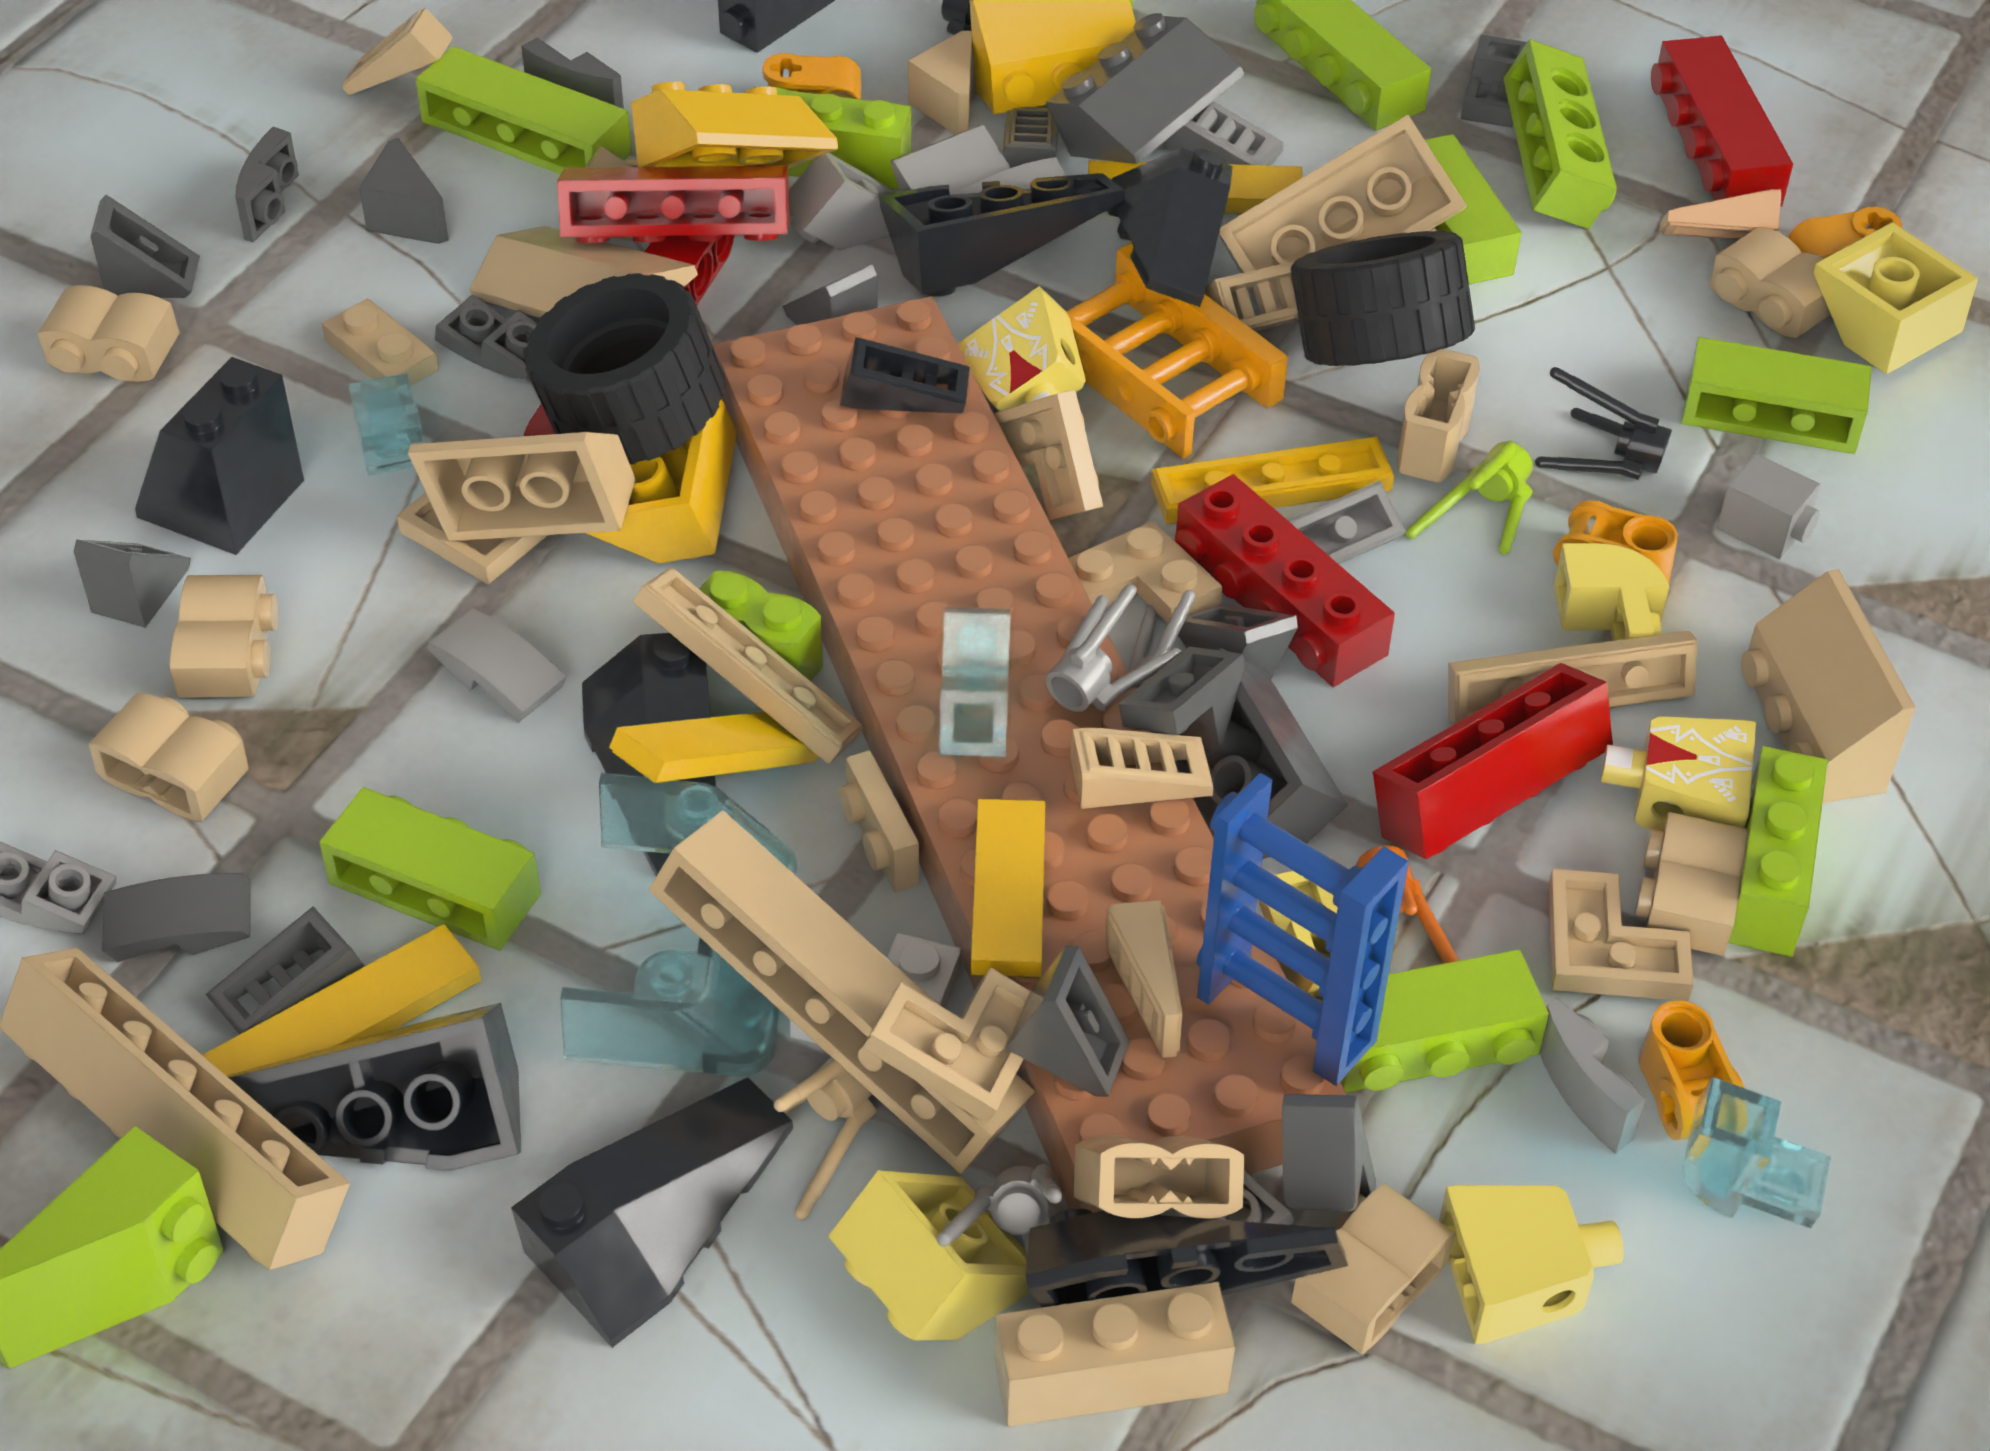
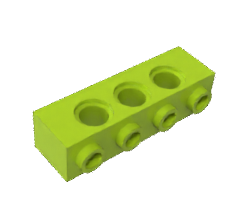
[1503,39,1617,229]

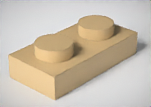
[322,298,439,396]
[839,750,919,892]

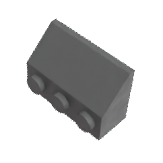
[1046,13,1245,164]
[1175,648,1348,860]

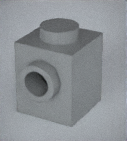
[1717,454,1820,559]

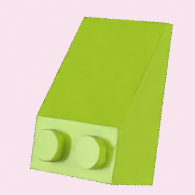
[0,1126,224,1369]

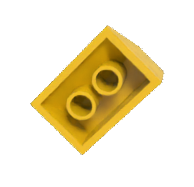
[970,0,1136,115]
[631,82,838,168]
[586,399,737,564]

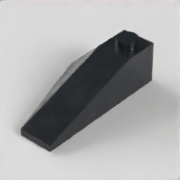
[1107,148,1233,307]
[879,173,1125,297]
[582,633,718,876]
[227,1003,521,1171]
[511,1077,793,1348]
[1026,1209,1348,1308]

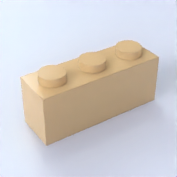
[995,1282,1235,1427]

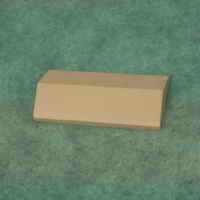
[1219,115,1466,310]
[469,226,698,318]

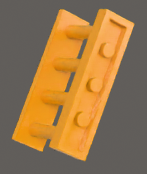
[1066,242,1288,459]

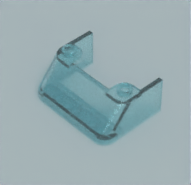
[560,773,797,1076]

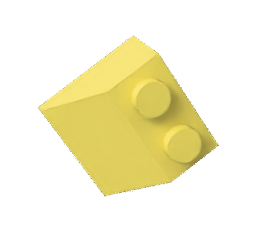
[1813,222,1978,374]
[828,1170,1030,1341]

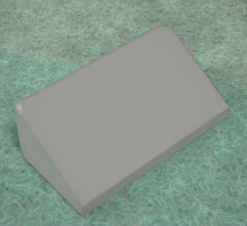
[890,124,1010,195]
[1288,481,1406,564]

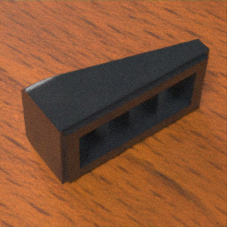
[840,337,970,414]

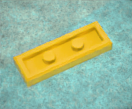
[971,799,1045,977]

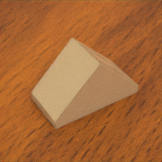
[908,31,973,135]

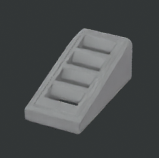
[1165,101,1284,165]

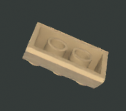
[408,432,635,541]
[1741,569,1916,803]

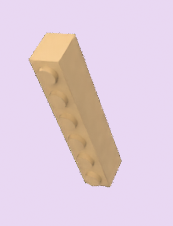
[648,810,1036,1174]
[0,948,350,1270]

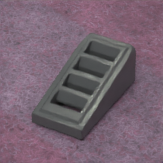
[1003,107,1058,168]
[205,906,365,1035]

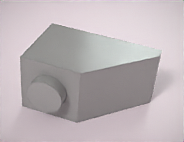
[789,153,896,250]

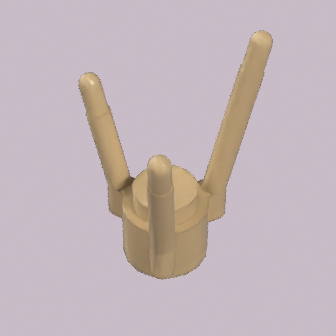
[773,1057,876,1220]

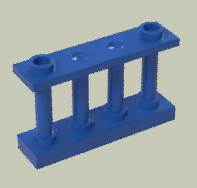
[1196,773,1409,1086]

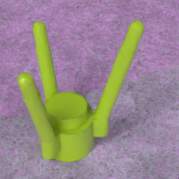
[1405,441,1533,555]

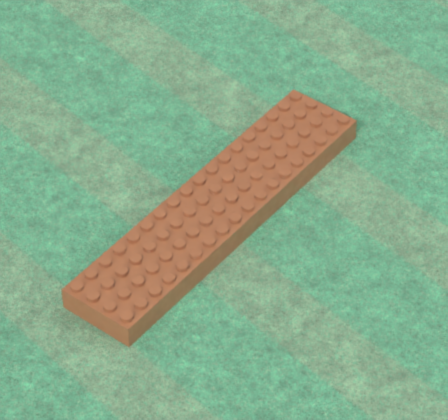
[712,296,1347,1213]

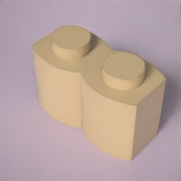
[1710,227,1831,338]
[37,285,180,382]
[1397,349,1480,483]
[170,575,278,698]
[88,693,249,822]
[1634,812,1747,956]
[1074,1135,1244,1218]
[1291,1183,1456,1354]

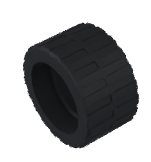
[1291,231,1475,366]
[523,273,725,465]

